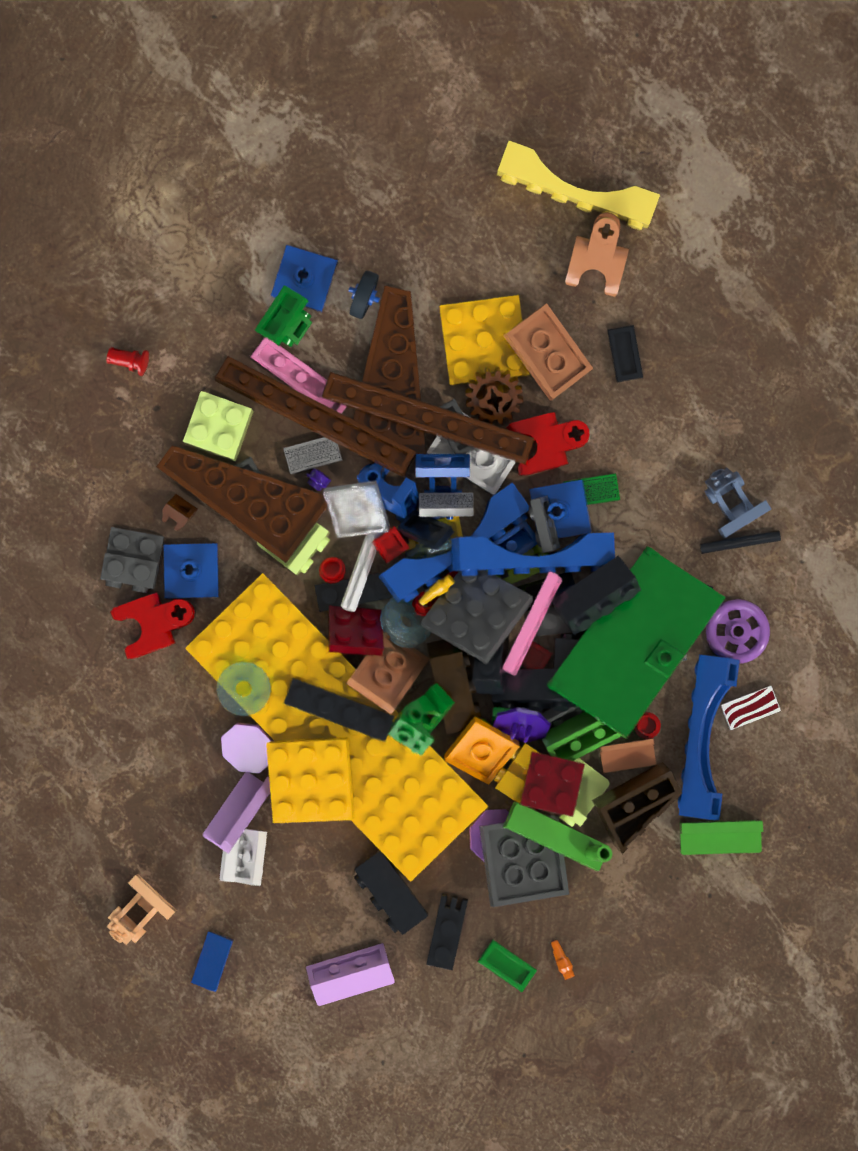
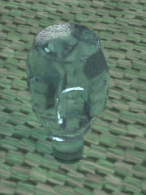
[405,537,452,559]

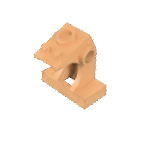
[107,874,177,945]

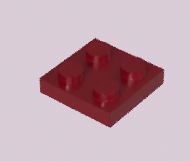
[328,606,384,656]
[520,752,585,817]

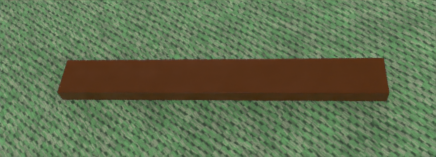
[215,356,416,477]
[322,372,534,465]

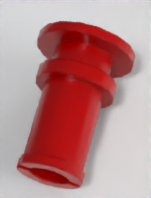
[106,347,149,376]

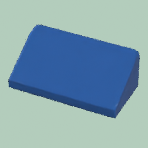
[493,520,537,555]
[191,931,234,992]

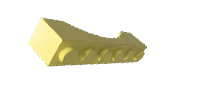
[497,141,660,230]

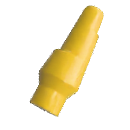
[419,575,455,605]

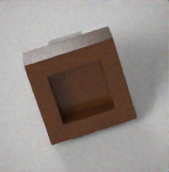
[162,494,198,531]

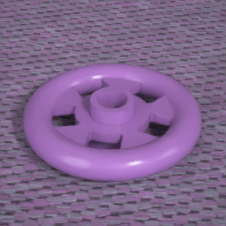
[706,599,770,664]

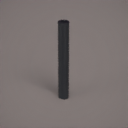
[700,530,781,554]

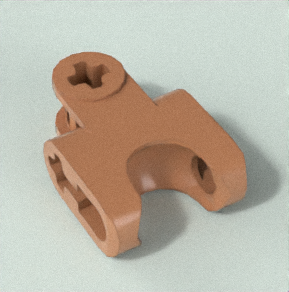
[565,212,629,297]

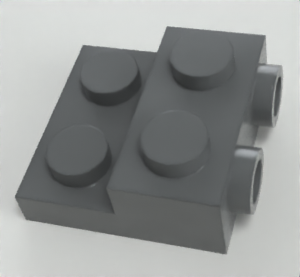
[100,527,165,593]

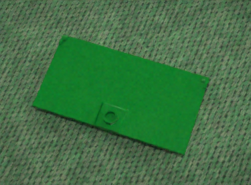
[547,546,726,738]

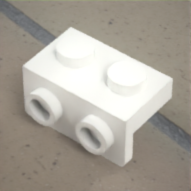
[220,828,267,886]

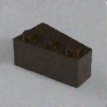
[426,639,482,734]
[592,762,682,854]

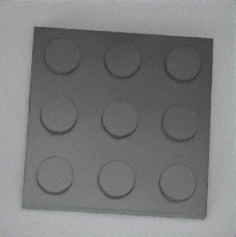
[420,570,534,664]
[479,814,569,907]

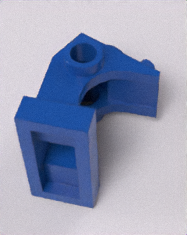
[415,454,470,520]
[357,463,419,522]

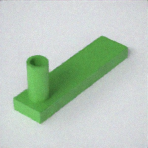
[503,802,612,871]

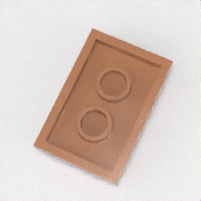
[503,303,593,400]
[347,628,430,714]

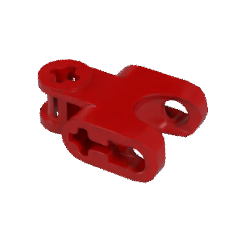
[506,412,590,476]
[110,593,195,659]

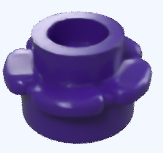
[306,468,331,492]

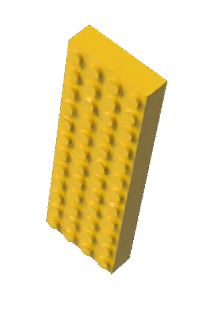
[185,573,488,882]

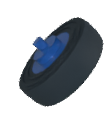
[348,270,380,319]

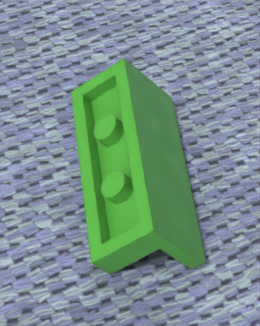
[680,820,763,855]

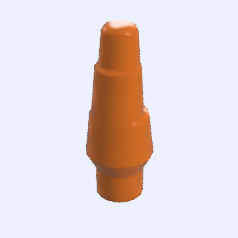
[551,940,575,980]

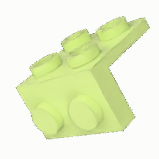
[257,523,330,576]
[560,758,610,827]

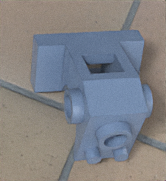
[704,468,771,539]

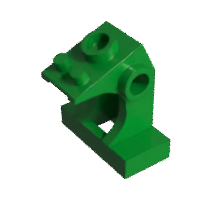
[255,285,312,347]
[388,683,455,756]

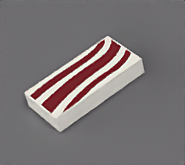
[720,686,781,730]

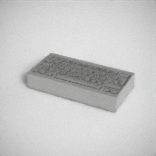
[283,437,342,475]
[419,493,473,517]

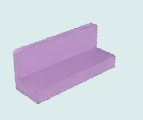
[203,772,270,854]
[306,943,395,1006]

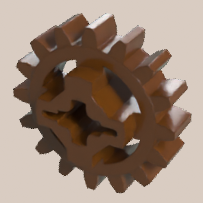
[465,367,523,425]

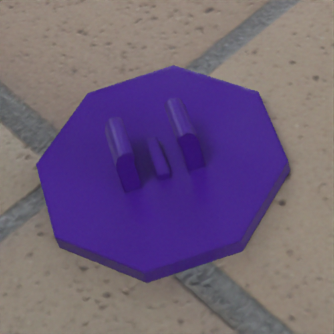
[493,708,550,743]

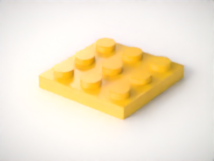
[439,295,530,386]
[266,738,355,823]

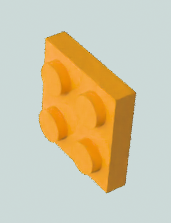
[444,716,520,785]

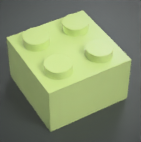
[183,391,254,462]

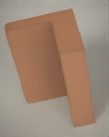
[599,738,656,773]

